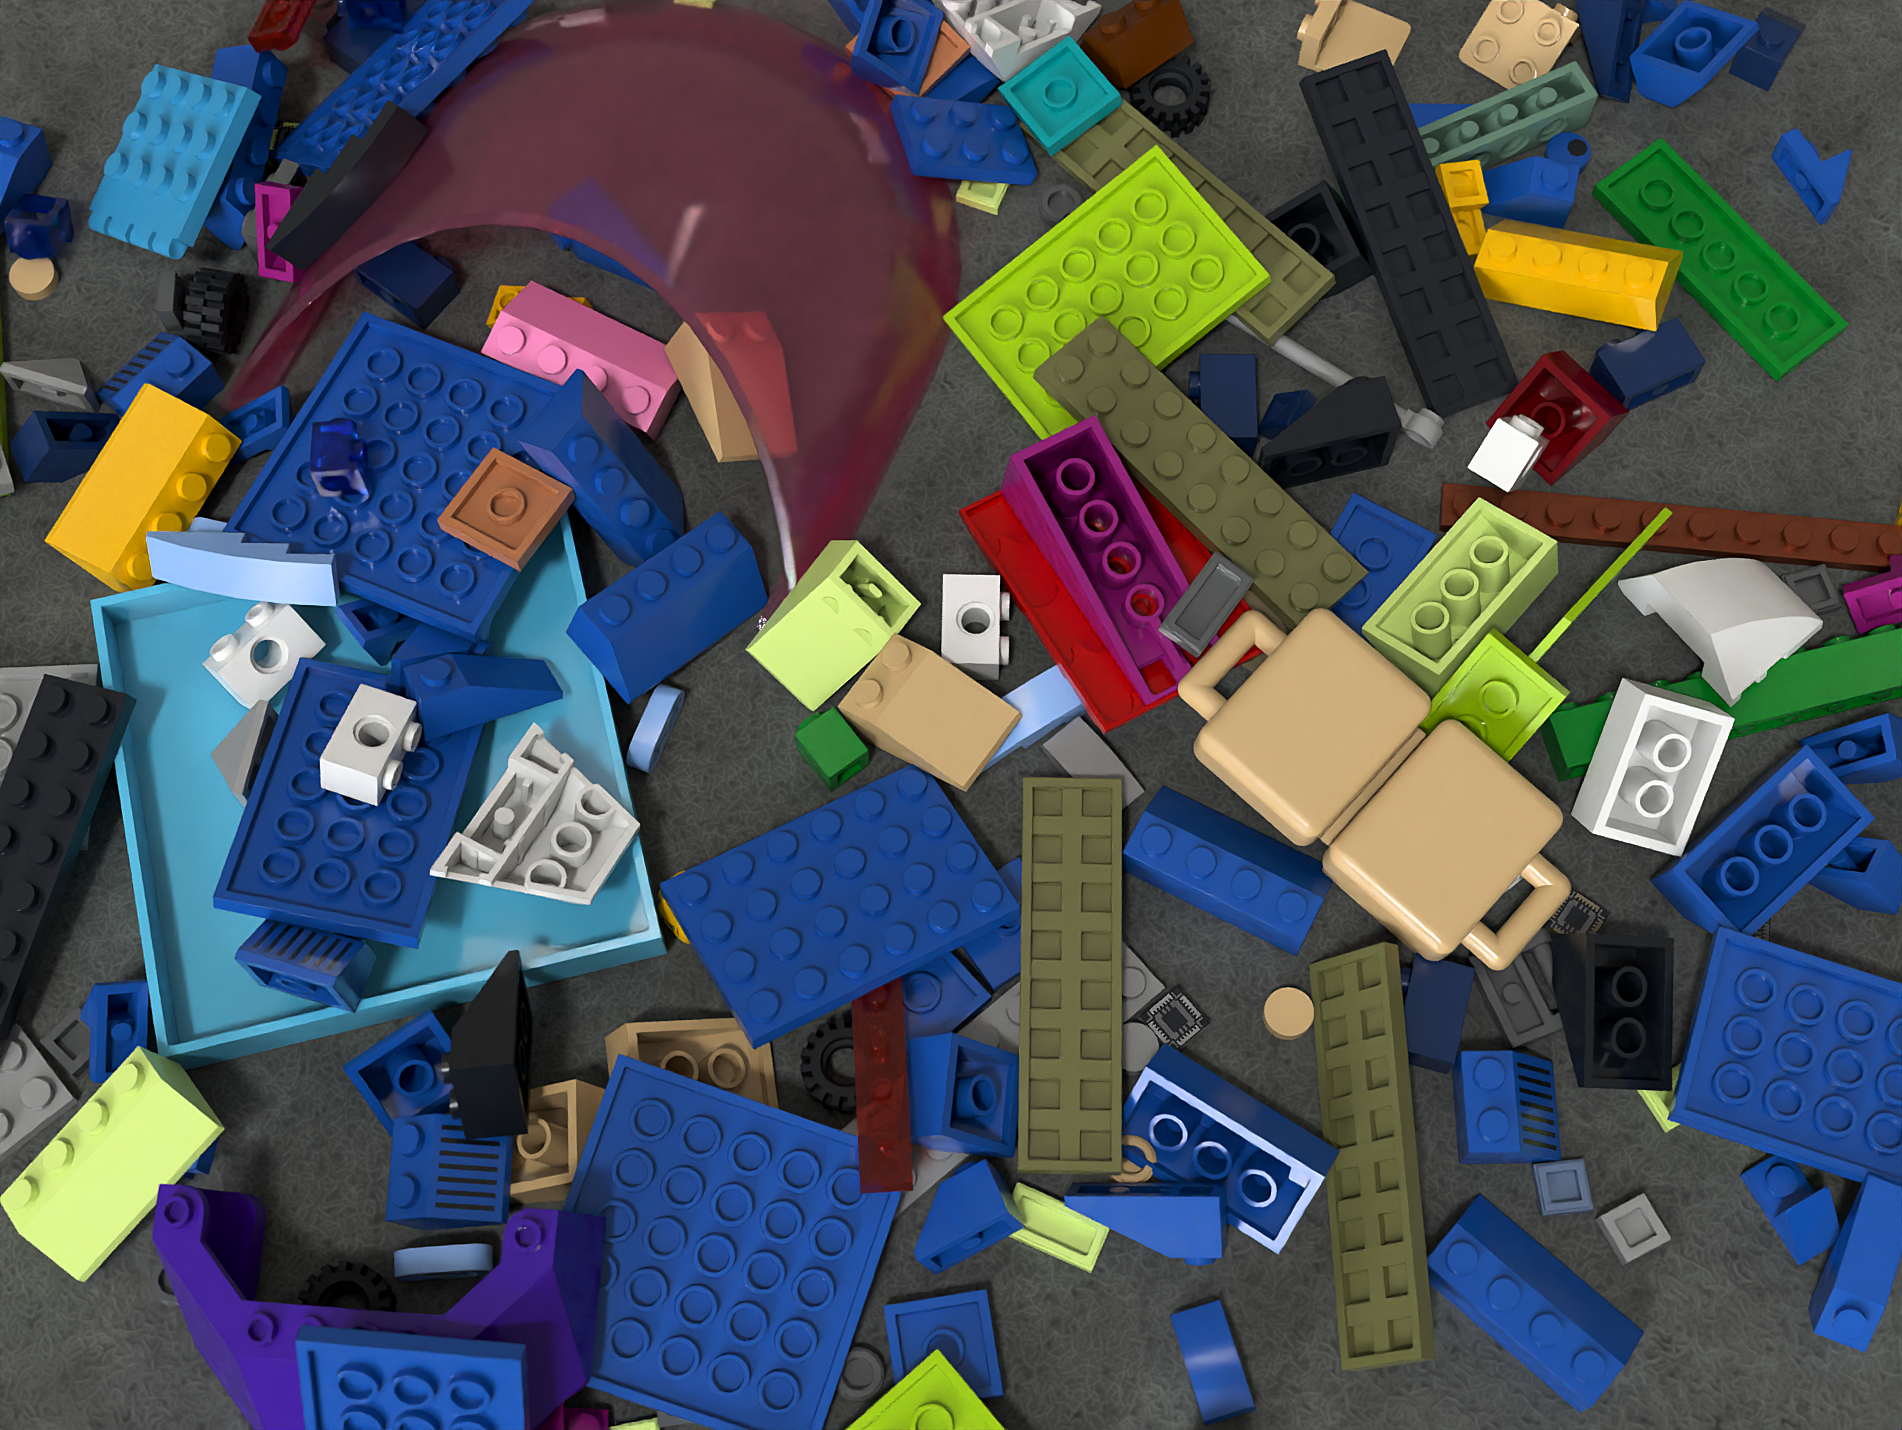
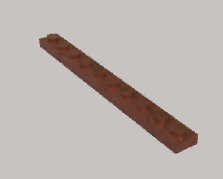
[1439,483,1902,573]

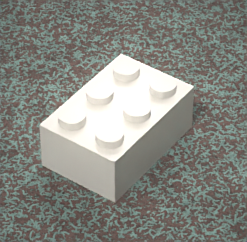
[1571,678,1735,857]

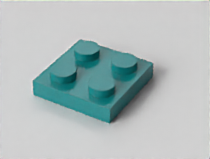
[998,35,1123,157]

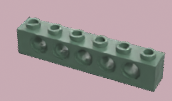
[1334,61,1598,208]

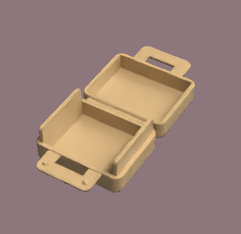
[1178,608,1571,970]

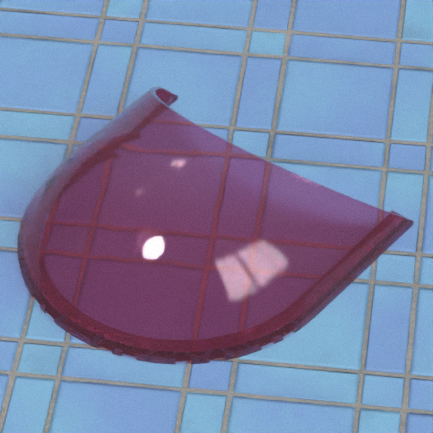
[218,0,961,631]

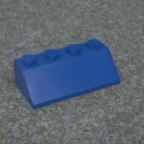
[203,43,288,250]
[517,369,684,567]
[566,511,769,705]
[1650,744,1875,936]
[1122,786,1333,957]
[1122,1043,1340,1254]
[1427,1194,1644,1413]

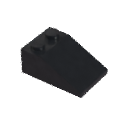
[1264,180,1374,301]
[1258,376,1401,489]
[1552,933,1674,1091]
[441,950,533,1140]

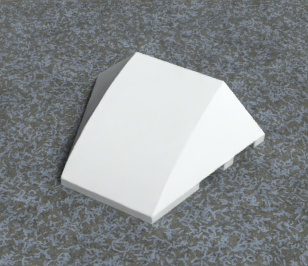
[932,0,1102,82]
[1618,558,1823,707]
[430,722,640,905]

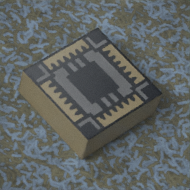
[1542,887,1610,937]

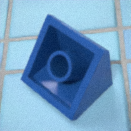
[852,0,944,95]
[342,1009,453,1139]

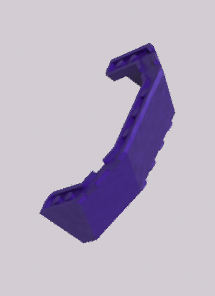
[152,1184,606,1430]

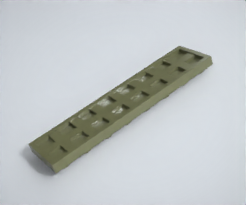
[1019,97,1336,347]
[1033,315,1369,630]
[1017,777,1122,1176]
[1309,942,1436,1371]

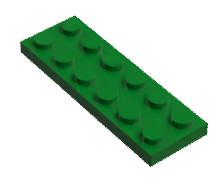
[1591,138,1849,383]

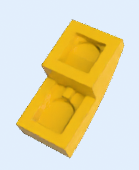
[1435,160,1489,259]

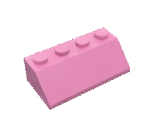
[481,280,682,441]

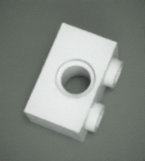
[1467,414,1550,492]
[941,574,1010,680]
[202,601,326,709]
[320,684,422,806]

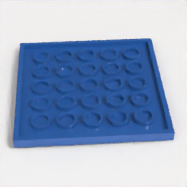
[222,311,562,644]
[562,1054,914,1430]

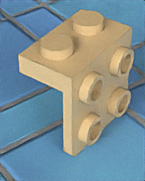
[1297,0,1411,72]
[1459,0,1583,90]

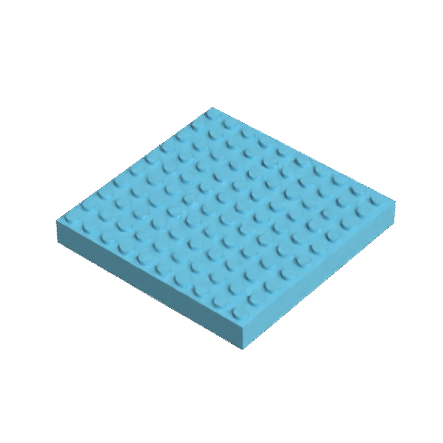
[90,509,667,1071]

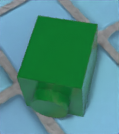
[794,707,870,792]

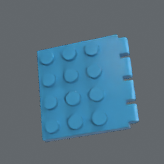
[88,64,262,260]

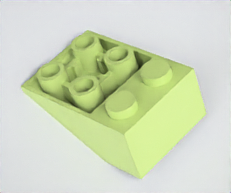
[745,540,921,712]

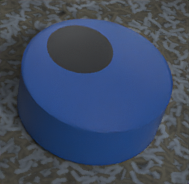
[1544,132,1591,175]

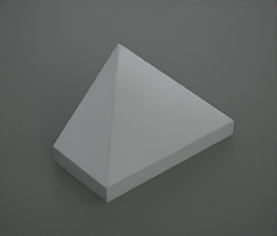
[0,358,100,413]
[211,700,278,808]

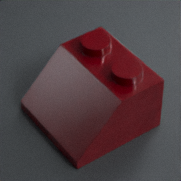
[1485,350,1630,486]

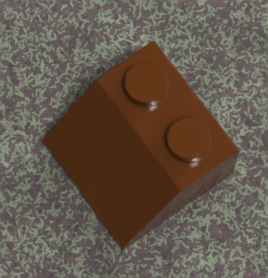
[1079,0,1194,89]

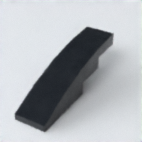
[266,100,430,271]

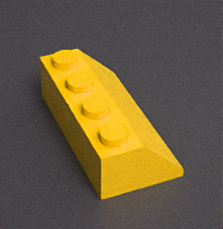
[1474,219,1683,332]
[44,383,242,593]

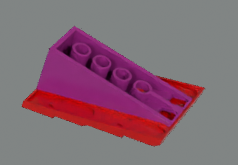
[958,415,1264,734]

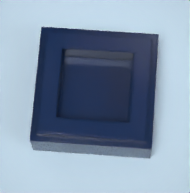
[1257,389,1317,440]

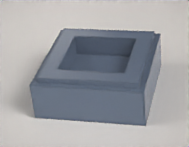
[1531,1159,1594,1218]

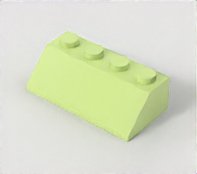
[1361,497,1558,699]
[0,1046,225,1282]

